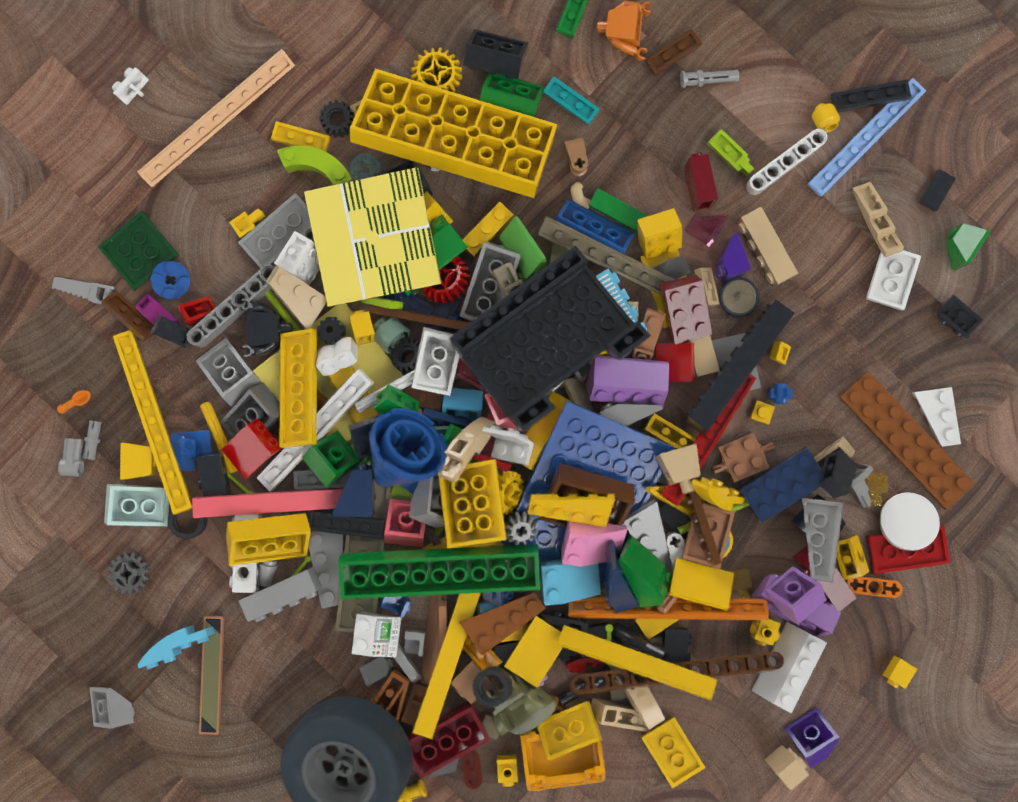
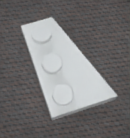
[912,387,961,447]

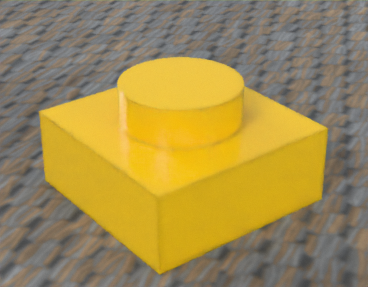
[769,340,791,365]
[749,400,775,425]

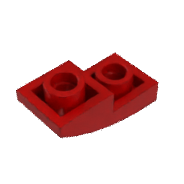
[565,656,606,673]

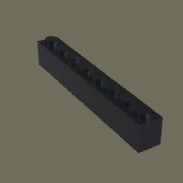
[685,300,794,435]

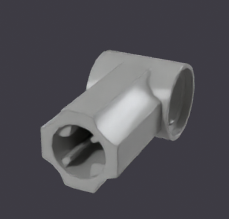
[58,438,84,477]

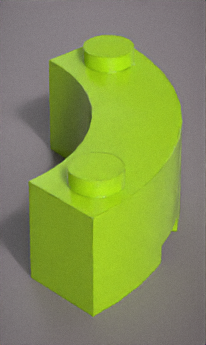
[277,146,353,185]

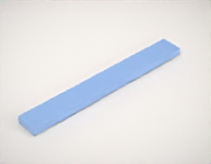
[807,78,926,198]

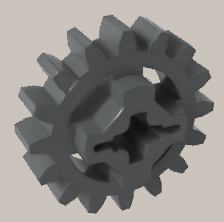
[107,552,151,595]

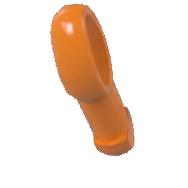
[57,390,91,414]

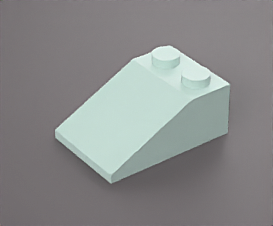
[104,484,169,526]

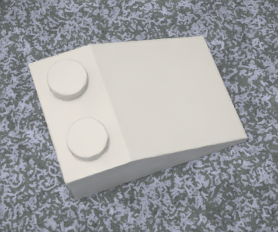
[412,327,459,396]

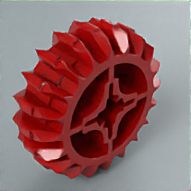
[421,256,471,305]

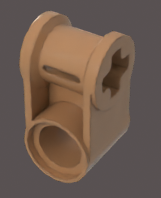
[563,137,588,177]

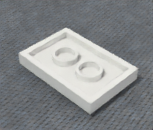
[866,250,921,311]

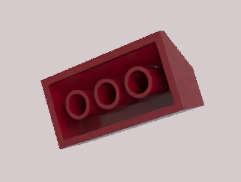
[407,701,490,779]

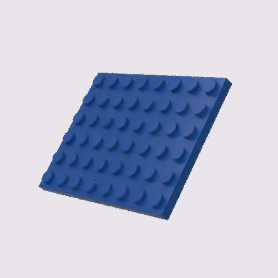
[501,400,674,584]

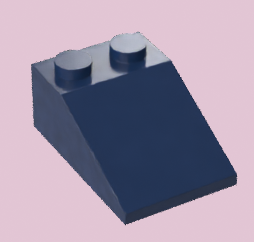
[604,540,638,613]

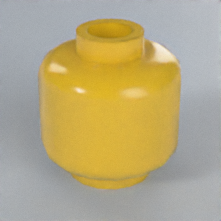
[812,103,840,133]

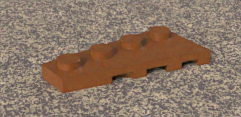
[459,592,546,655]

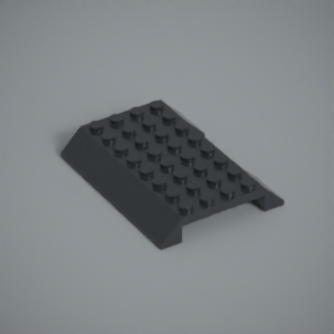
[449,245,651,433]

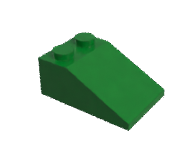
[618,536,672,608]

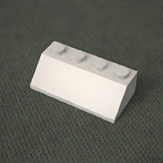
[752,621,827,713]

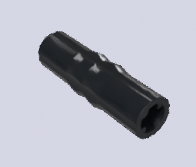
[611,623,669,661]

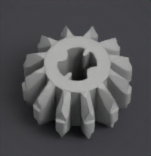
[504,511,538,546]

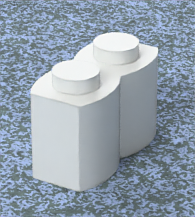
[316,337,358,376]

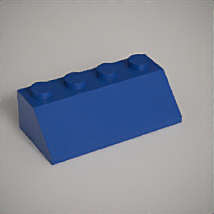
[555,199,635,254]

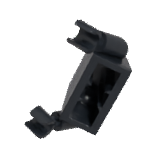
[238,298,293,359]

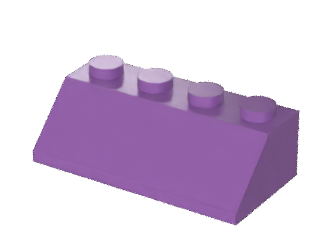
[585,356,669,407]
[750,574,841,638]

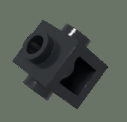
[317,317,346,345]

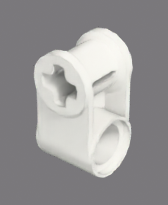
[665,531,692,570]

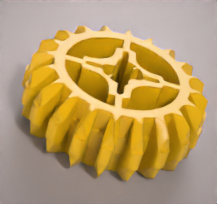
[411,47,462,93]

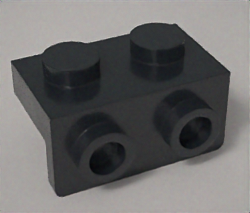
[937,294,984,339]

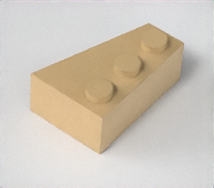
[266,265,327,329]
[764,745,809,791]

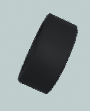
[168,509,208,539]
[473,666,513,707]

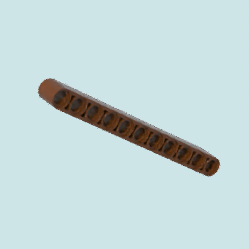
[569,651,784,695]

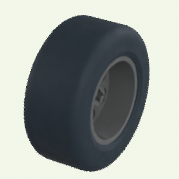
[280,696,412,802]

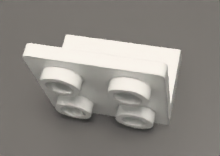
[274,231,320,285]
[482,425,534,466]

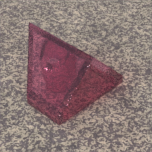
[685,215,729,246]

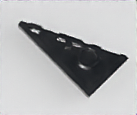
[532,611,588,631]

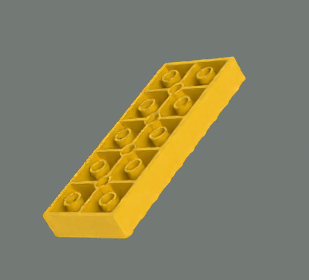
[350,69,557,198]

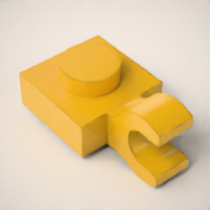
[229,209,266,239]

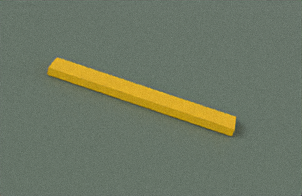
[413,593,480,739]
[557,625,717,700]

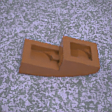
[401,684,427,726]

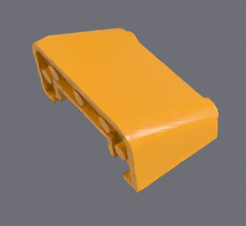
[521,727,606,791]

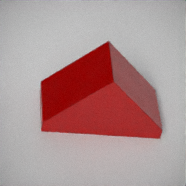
[177,296,216,327]

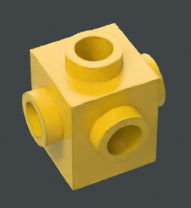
[750,618,781,647]

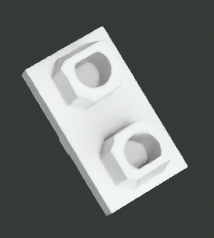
[112,67,149,105]

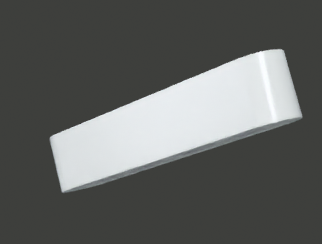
[746,129,827,195]

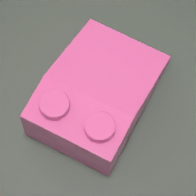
[561,521,627,567]

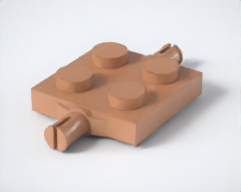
[712,432,775,483]

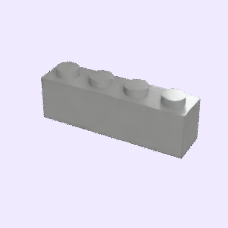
[239,567,322,622]

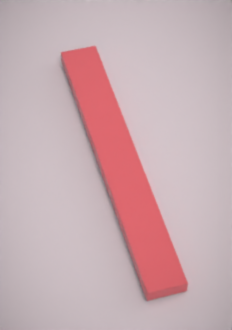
[192,488,344,518]

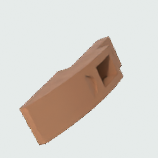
[631,308,666,360]

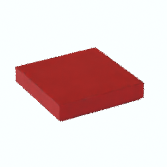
[656,343,694,382]

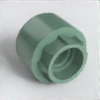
[373,316,411,354]

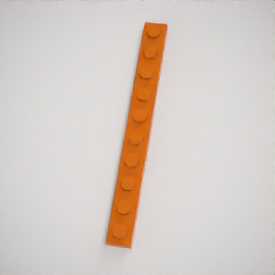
[569,597,769,620]

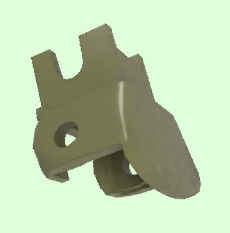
[485,674,557,736]

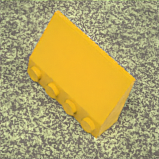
[439,460,507,549]

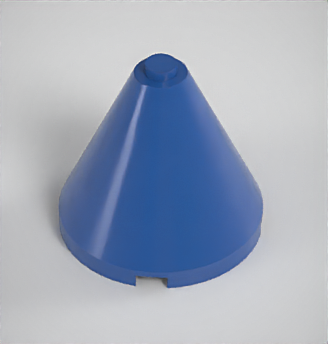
[370,408,447,488]

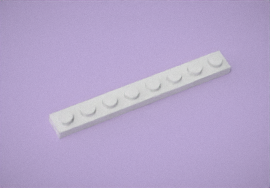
[257,369,374,492]

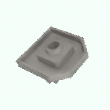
[850,464,873,508]

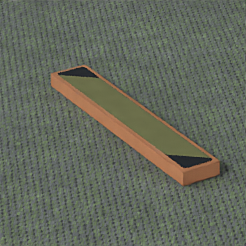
[199,616,225,735]

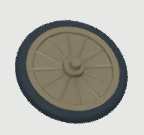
[719,277,759,317]

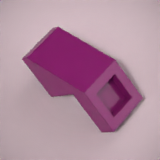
[135,293,178,325]

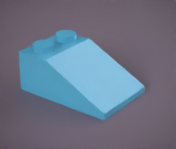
[539,559,601,606]

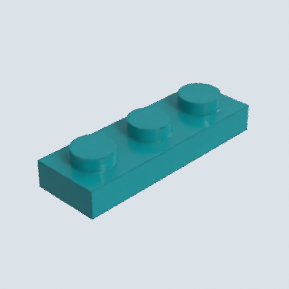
[543,77,600,126]

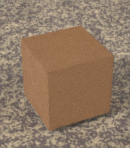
[451,658,493,704]

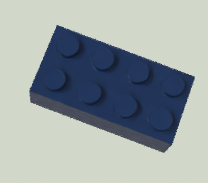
[740,446,822,522]

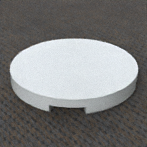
[880,493,940,551]

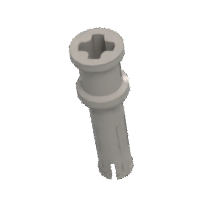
[680,69,739,88]

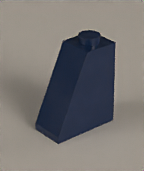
[333,464,374,517]

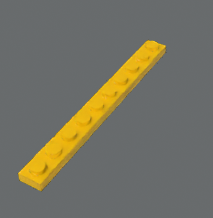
[113,330,193,515]

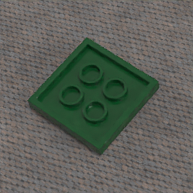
[97,211,180,291]

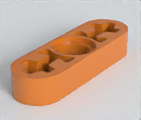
[845,576,903,598]

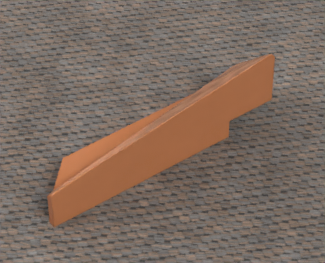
[420,594,448,684]

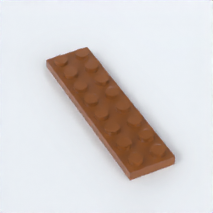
[839,371,975,510]

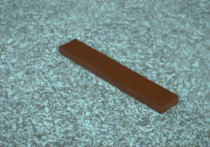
[366,305,470,330]

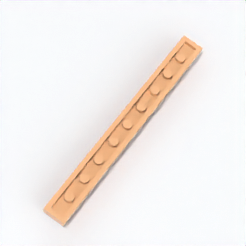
[137,49,295,187]

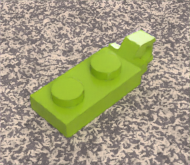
[707,129,754,177]

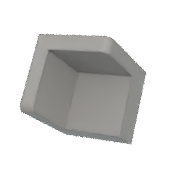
[404,629,426,657]

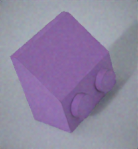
[765,567,826,625]

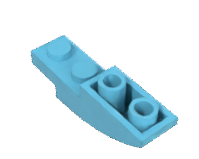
[138,625,215,670]

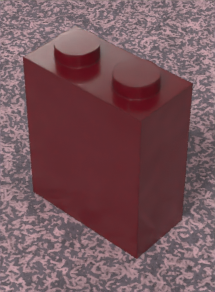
[684,152,718,211]

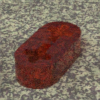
[463,750,482,789]

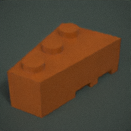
[372,668,410,722]

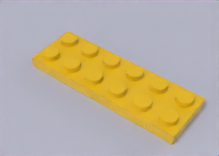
[279,328,317,448]

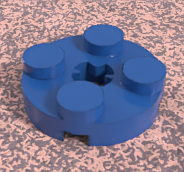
[150,261,190,299]

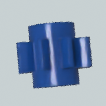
[768,383,793,404]

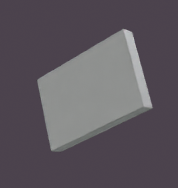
[712,333,761,391]

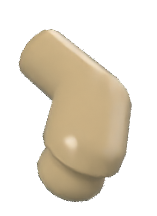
[570,182,591,209]

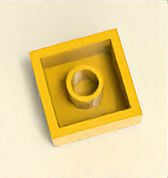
[637,208,682,259]

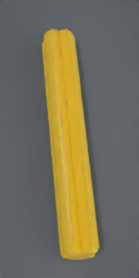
[200,402,238,473]

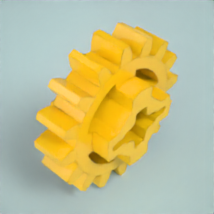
[498,471,524,515]

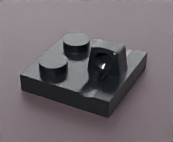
[349,412,386,460]

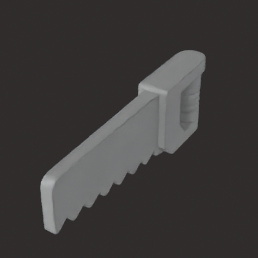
[52,277,115,304]

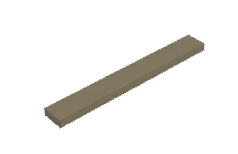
[537,216,675,295]

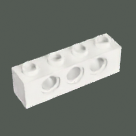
[229,514,262,593]

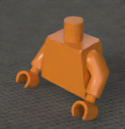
[597,1,651,61]

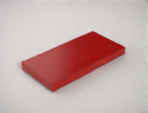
[866,525,950,574]

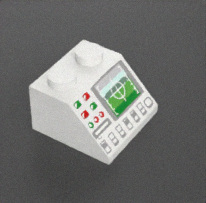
[352,612,401,657]

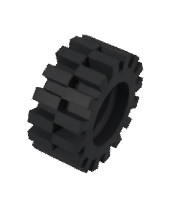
[320,100,355,138]
[391,339,420,375]

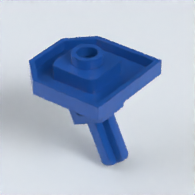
[170,429,213,471]

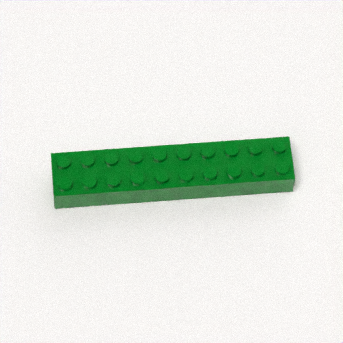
[338,544,540,600]

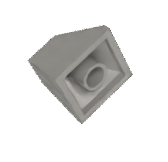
[90,687,134,729]

